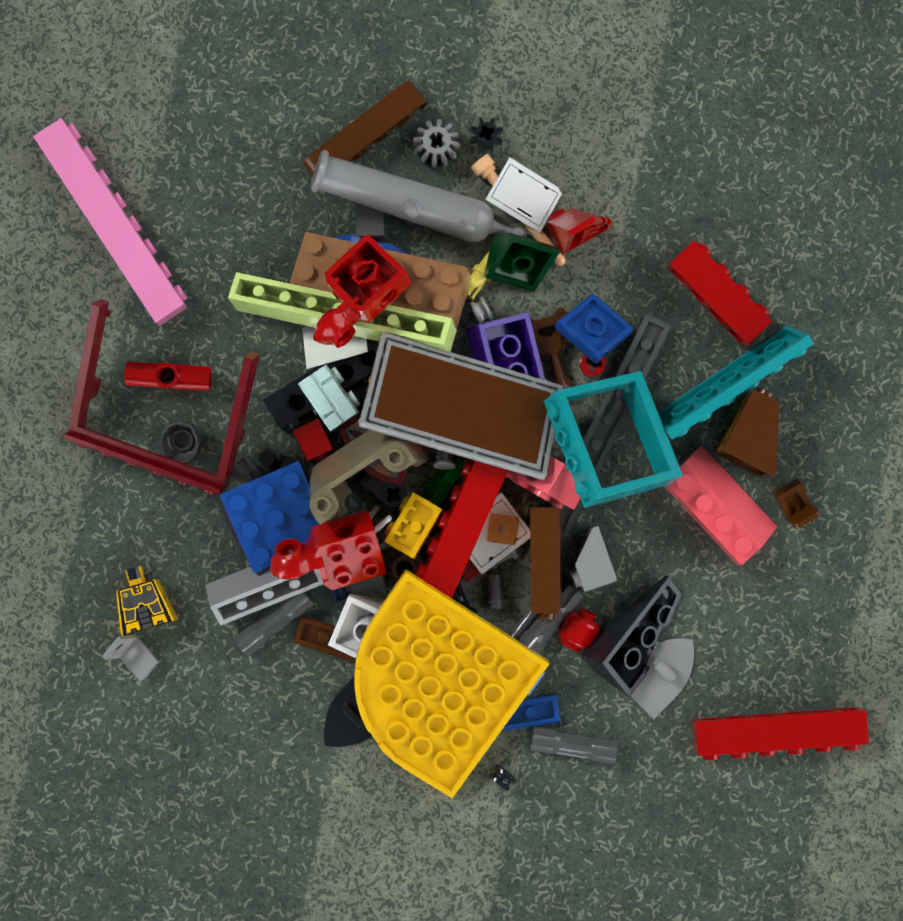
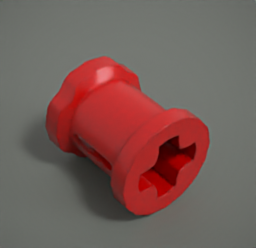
[579,354,606,377]

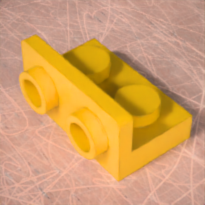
[384,492,444,559]

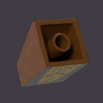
[714,388,780,478]

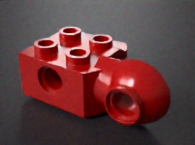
[313,233,412,348]
[270,510,387,590]

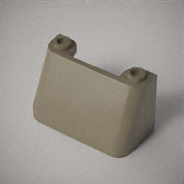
[310,430,429,525]

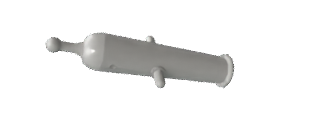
[310,150,527,242]

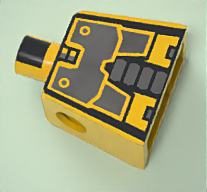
[116,566,178,636]

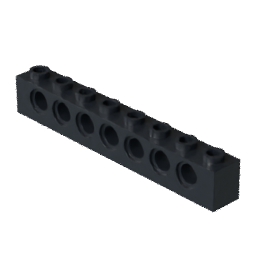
[263,300,473,432]

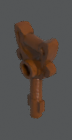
[530,307,572,389]

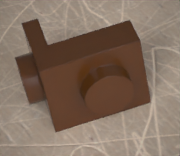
[773,479,820,529]

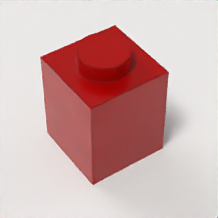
[293,418,334,464]

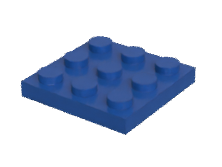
[220,461,319,573]

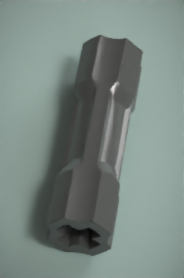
[518,582,584,654]
[233,591,315,657]
[530,726,618,765]

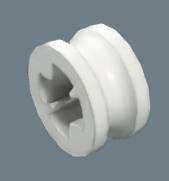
[469,297,493,324]

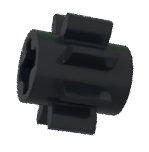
[470,118,503,154]

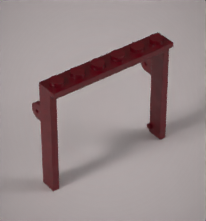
[64,299,260,495]

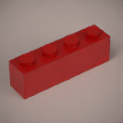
[667,240,772,348]

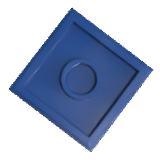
[554,293,634,364]

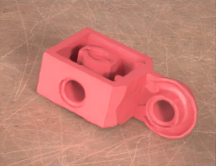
[506,456,580,510]

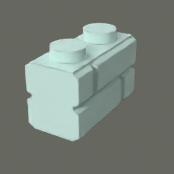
[298,365,360,431]

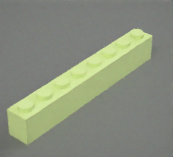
[228,272,457,352]

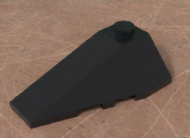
[580,576,682,697]

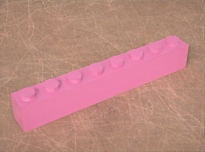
[33,118,188,326]

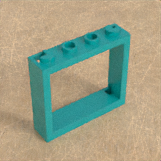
[543,371,683,508]

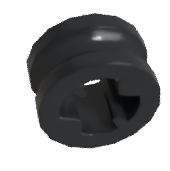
[489,764,517,791]

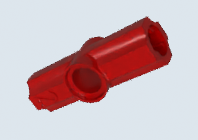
[124,361,213,391]

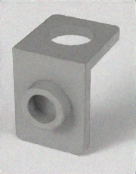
[102,635,159,681]

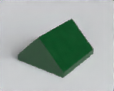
[484,232,560,292]

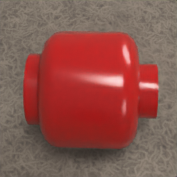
[558,608,600,652]

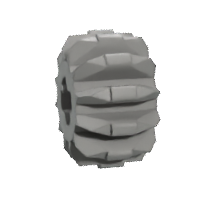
[413,119,460,168]

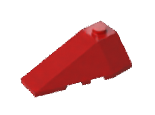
[546,208,613,255]

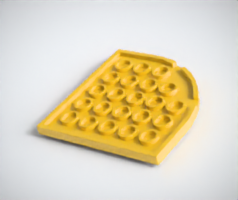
[355,570,549,798]

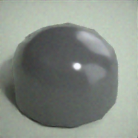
[160,420,203,464]

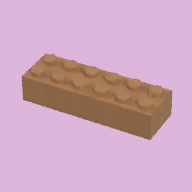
[289,232,471,330]

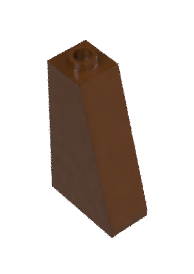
[530,507,563,620]

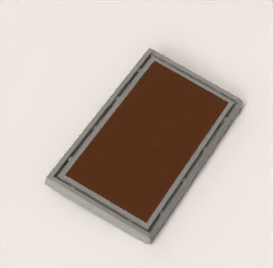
[358,332,563,480]

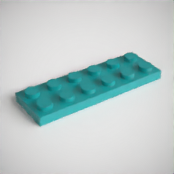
[658,325,814,440]

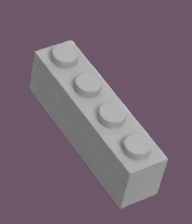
[205,567,324,626]

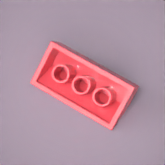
[664,445,777,565]

